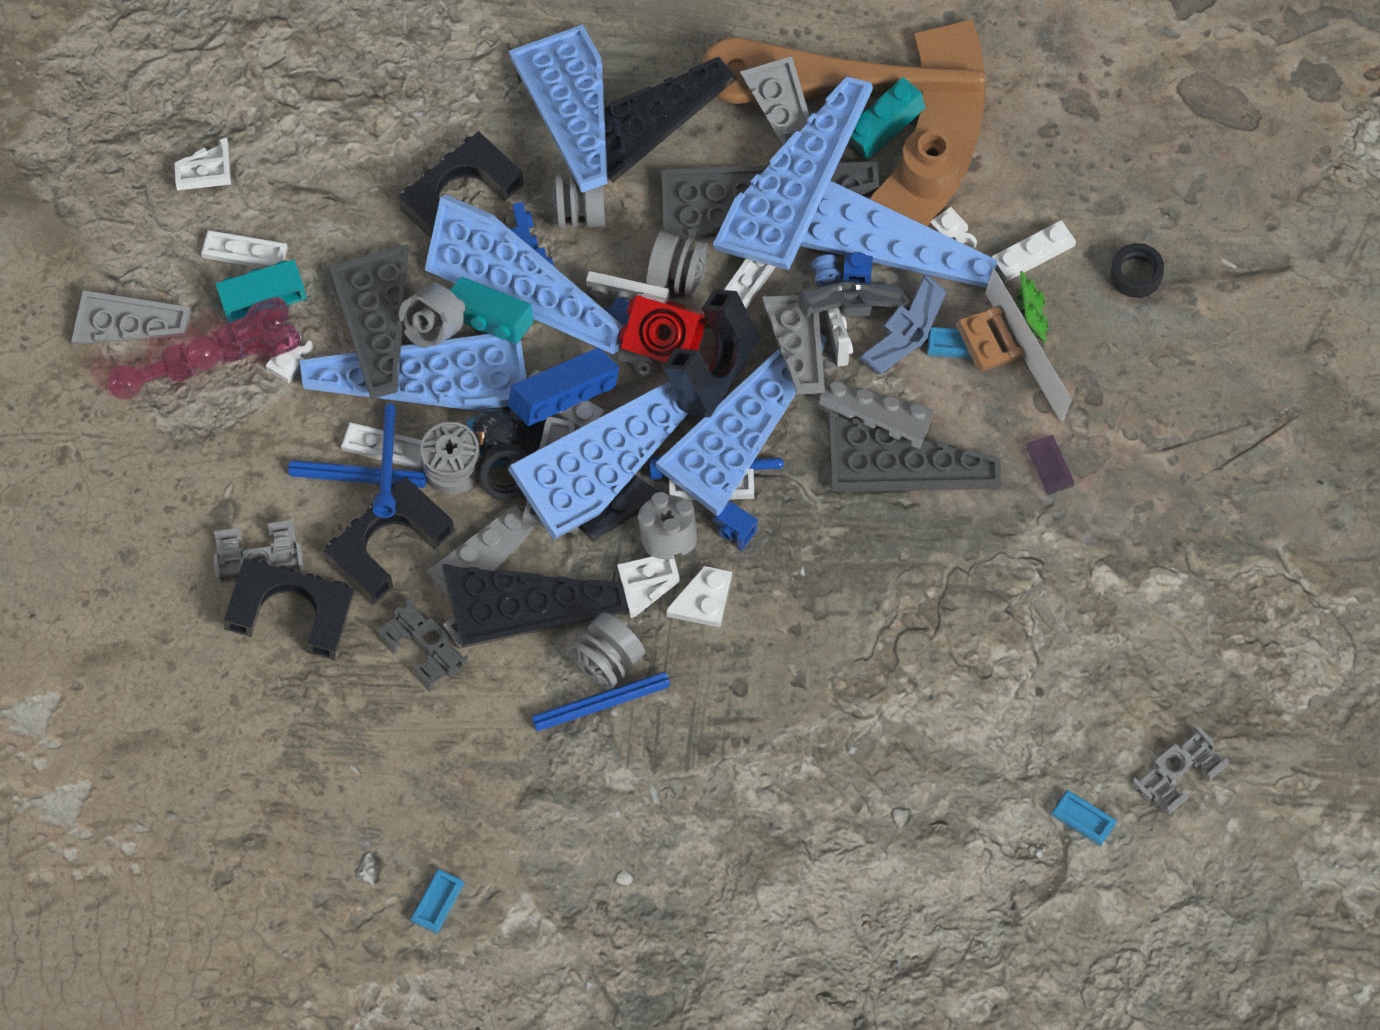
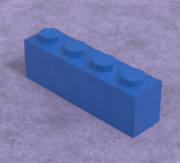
[508,348,619,426]

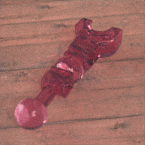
[107,297,300,400]

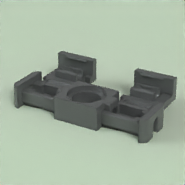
[377,599,468,692]

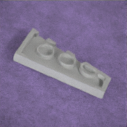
[427,504,534,601]

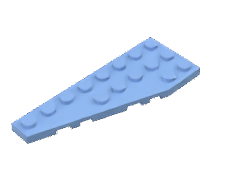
[508,381,687,540]

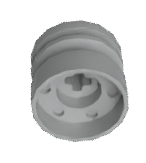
[552,172,605,230]
[647,231,708,298]
[420,422,481,495]
[568,612,645,690]

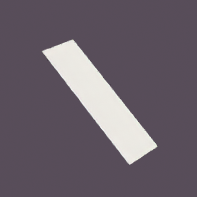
[985,269,1072,423]

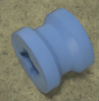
[811,254,842,287]

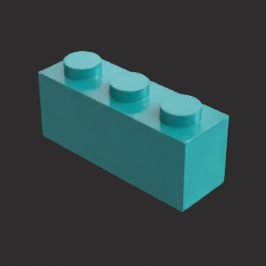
[848,77,926,161]
[215,259,307,324]
[450,277,534,344]

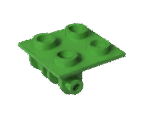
[1015,271,1049,342]

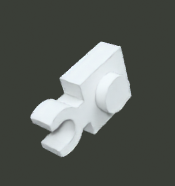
[929,207,977,248]
[266,333,313,384]

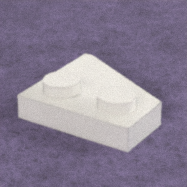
[175,138,231,190]
[826,308,853,367]
[617,555,680,618]
[667,566,732,627]

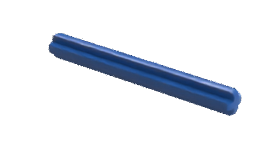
[288,460,427,488]
[532,672,670,731]

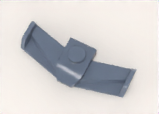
[857,274,947,375]

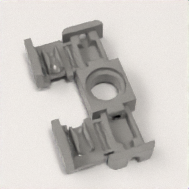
[213,520,304,583]
[1132,727,1229,816]

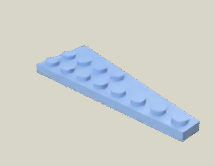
[800,181,997,288]
[656,333,827,516]

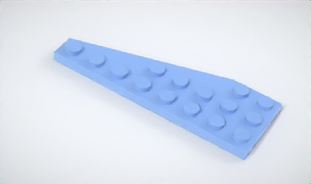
[509,25,607,192]
[713,76,873,270]
[425,194,623,354]
[300,334,527,411]

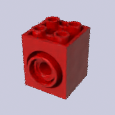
[619,293,707,362]

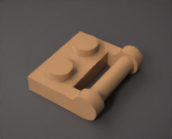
[955,306,1024,373]

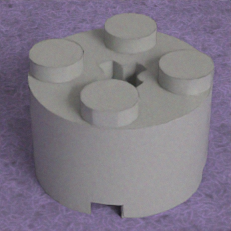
[399,283,465,348]
[638,492,698,559]

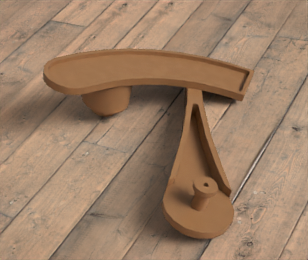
[702,19,986,227]

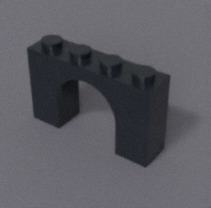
[398,131,524,238]
[663,289,761,417]
[324,477,455,605]
[224,558,354,660]

